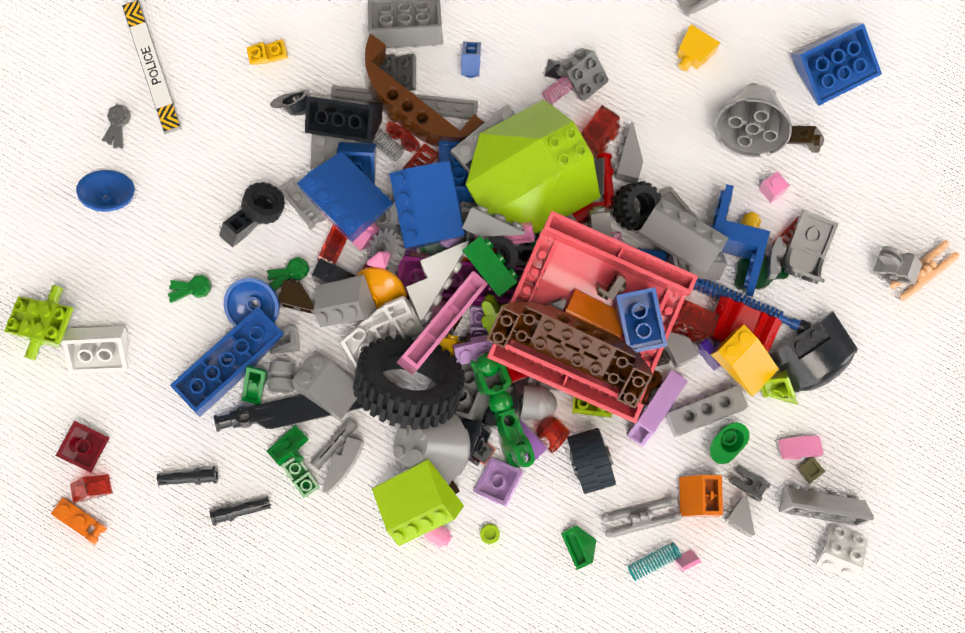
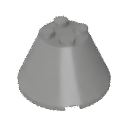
[715,83,792,157]
[393,414,470,485]

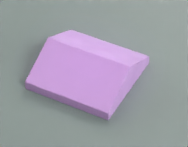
[473,457,524,507]

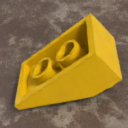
[711,325,779,397]

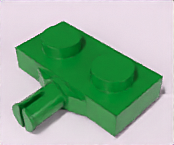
[266,425,309,466]

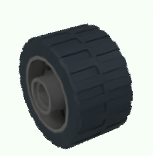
[567,428,616,494]

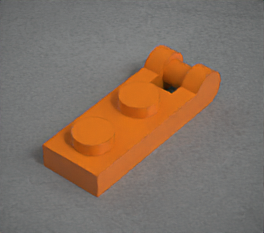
[51,497,107,545]

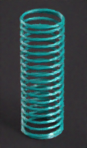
[627,541,681,582]

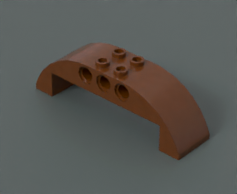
[365,34,485,147]

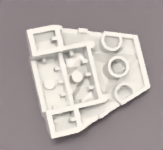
[340,296,425,368]

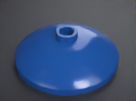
[76,170,135,212]
[223,277,280,327]

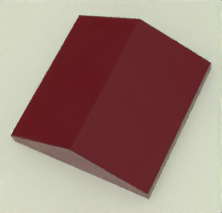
[55,421,110,473]

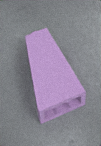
[627,370,688,447]

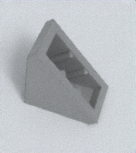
[270,326,300,354]

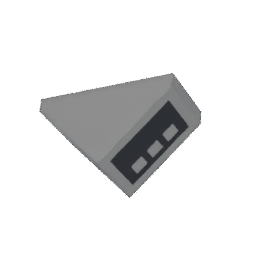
[725,495,755,537]

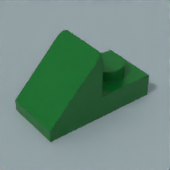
[241,366,269,405]

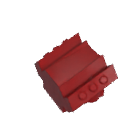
[704,296,782,353]

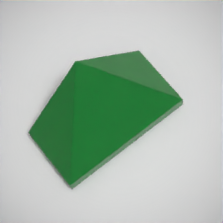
[561,526,597,570]

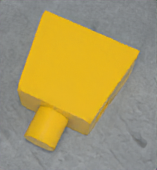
[677,24,720,71]

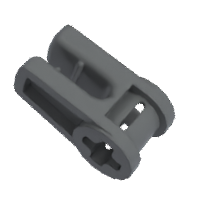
[729,465,771,502]

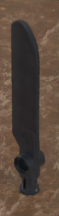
[213,395,363,432]

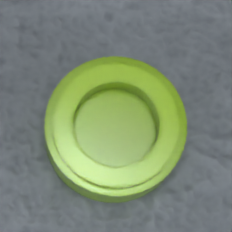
[480,524,500,544]

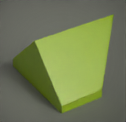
[761,370,798,405]

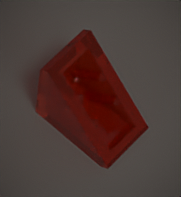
[70,474,113,504]

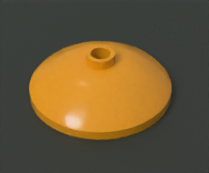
[356,267,407,310]

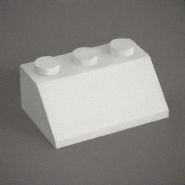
[62,326,128,373]

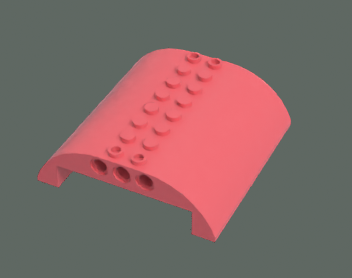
[487,211,698,424]

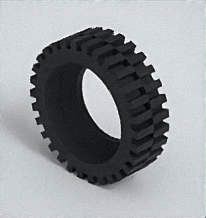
[353,335,465,430]

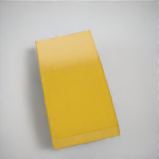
[246,39,289,65]

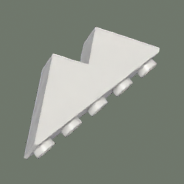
[406,241,469,325]

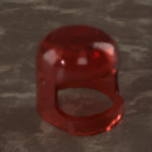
[536,416,571,454]

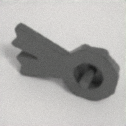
[102,104,131,149]

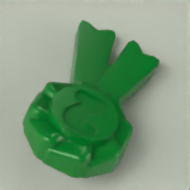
[267,257,310,291]
[167,275,212,303]

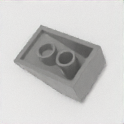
[292,351,357,420]

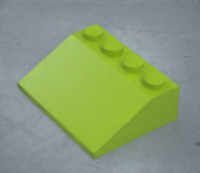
[372,459,464,546]

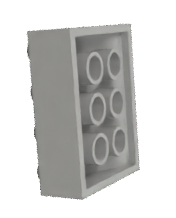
[368,0,443,48]
[779,485,874,526]

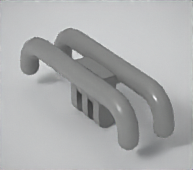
[601,497,682,538]

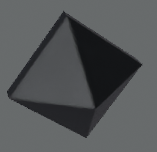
[544,59,563,80]

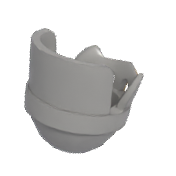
[519,385,557,421]

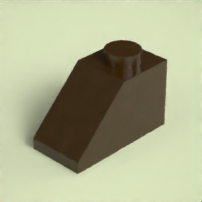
[278,279,315,315]

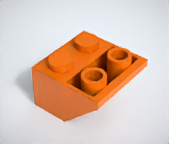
[679,475,723,517]

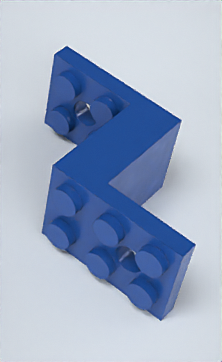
[711,184,770,297]

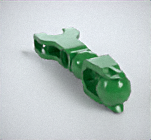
[470,352,535,468]

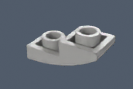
[767,237,786,280]

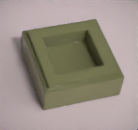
[796,457,825,484]

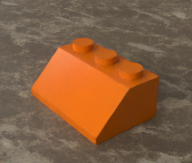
[564,289,622,338]

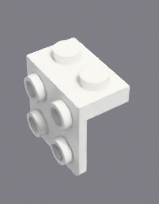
[816,524,868,581]

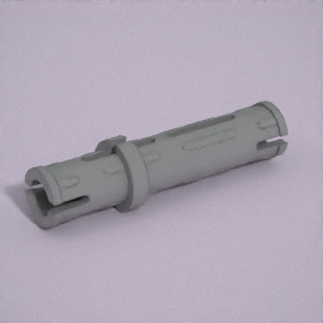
[310,418,358,470]

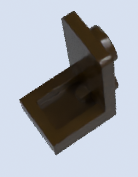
[787,126,824,153]

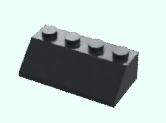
[305,94,383,143]

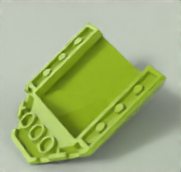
[466,99,600,234]

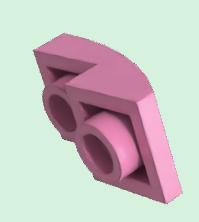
[778,436,824,460]

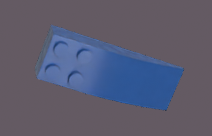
[170,307,284,417]

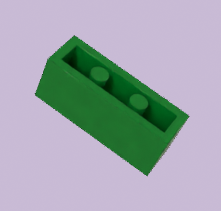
[462,236,518,297]

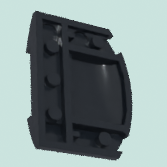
[769,311,858,393]

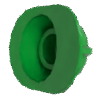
[709,422,750,464]

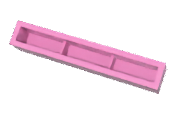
[396,271,488,375]

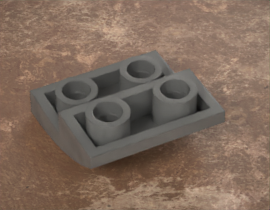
[379,53,416,91]

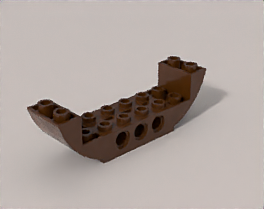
[486,302,653,408]

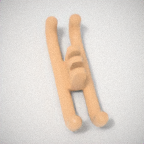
[889,240,960,301]

